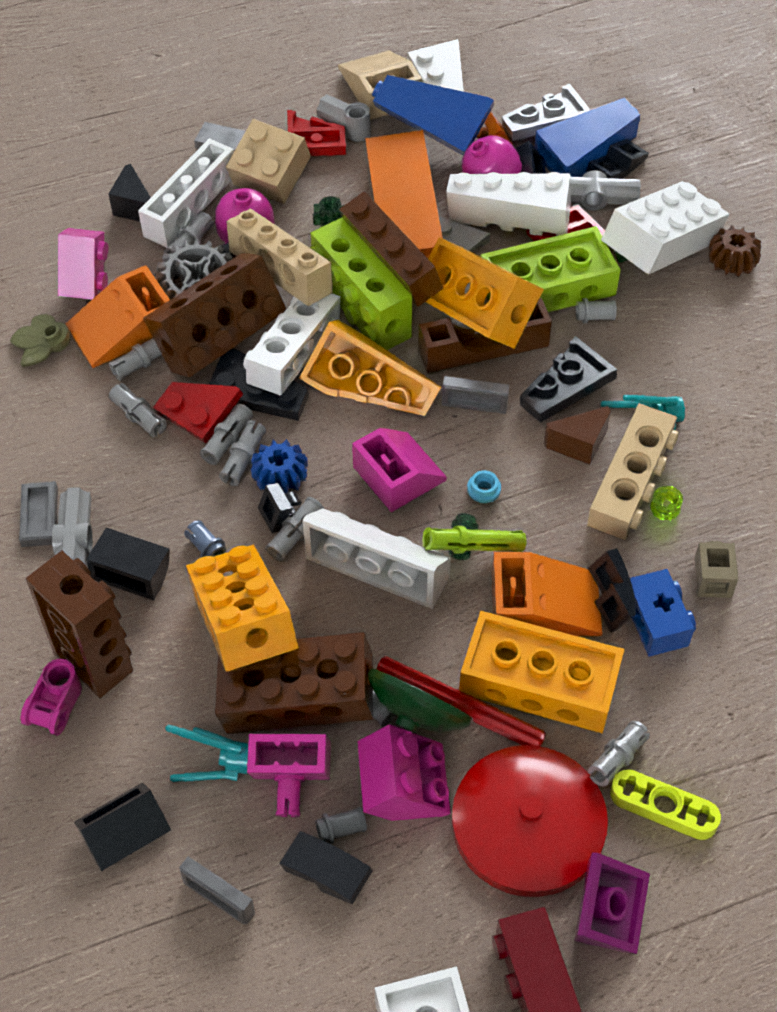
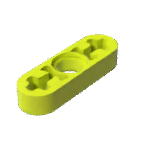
[610,770,721,840]

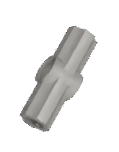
[570,170,641,211]
[52,488,93,566]

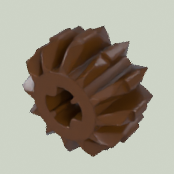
[708,225,761,277]

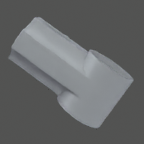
[316,94,371,142]

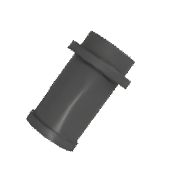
[315,807,367,844]

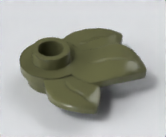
[10,314,70,367]

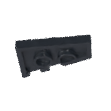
[520,336,617,423]
[209,348,308,421]

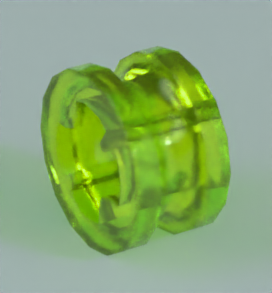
[650,486,683,520]

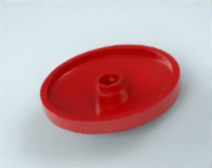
[452,745,608,897]

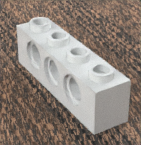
[138,138,234,248]
[243,294,340,395]

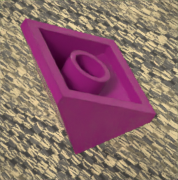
[574,852,650,954]

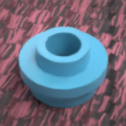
[467,470,501,503]

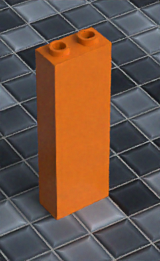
[365,130,443,258]

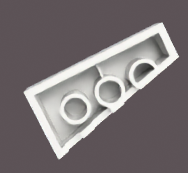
[446,172,571,236]

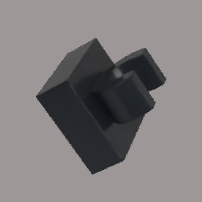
[258,483,302,533]

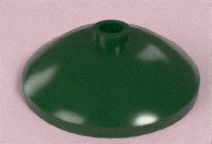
[367,668,473,733]

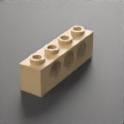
[226,209,333,306]
[587,403,679,540]

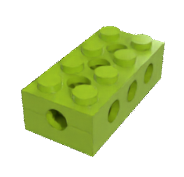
[310,218,412,350]
[480,226,621,312]

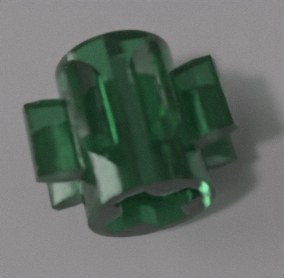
[312,196,344,228]

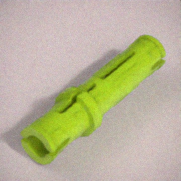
[422,526,527,554]

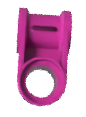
[20,659,82,736]

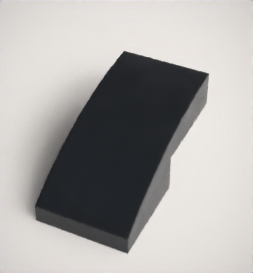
[586,139,649,179]
[588,548,636,633]
[280,831,373,904]

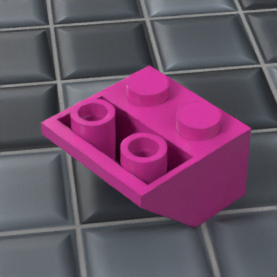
[352,428,447,512]
[357,724,451,821]

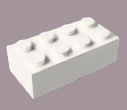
[601,181,729,275]

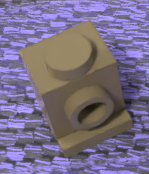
[695,541,738,598]

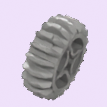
[155,239,232,300]

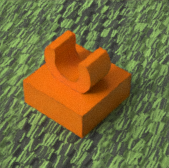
[477,112,513,145]

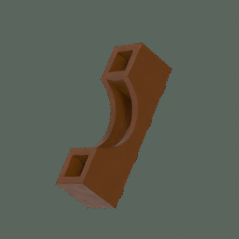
[339,191,443,307]
[418,298,552,373]

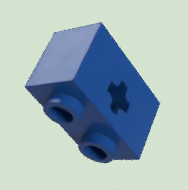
[630,569,696,657]

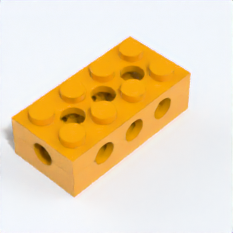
[426,237,544,349]
[186,544,298,672]
[459,610,625,734]

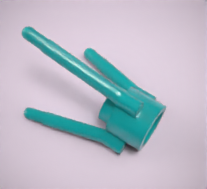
[600,394,685,430]
[165,724,248,782]

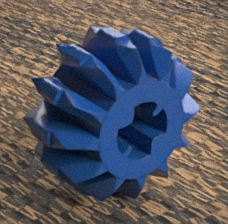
[251,439,308,494]

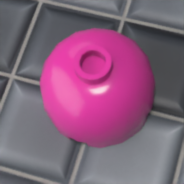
[462,136,522,174]
[215,188,275,243]

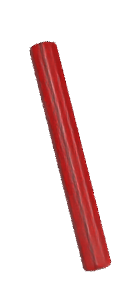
[376,656,546,747]

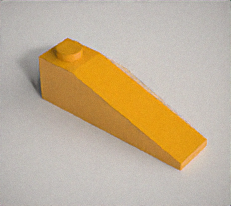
[299,319,442,416]

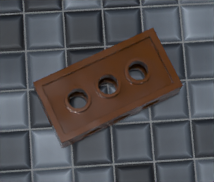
[143,252,287,378]
[25,550,133,699]
[215,632,373,734]

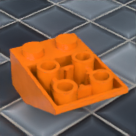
[65,265,170,369]
[492,552,602,636]

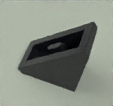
[108,164,151,222]

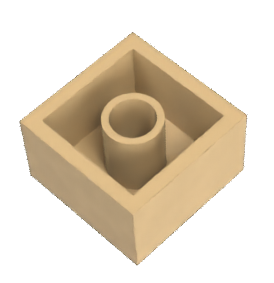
[226,119,311,204]

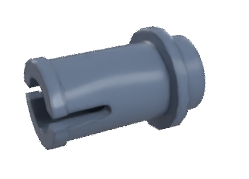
[184,520,226,558]

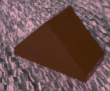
[544,406,611,465]

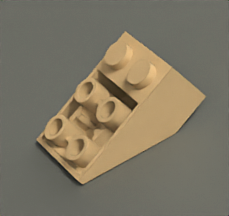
[338,51,422,120]

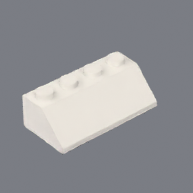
[303,508,451,609]

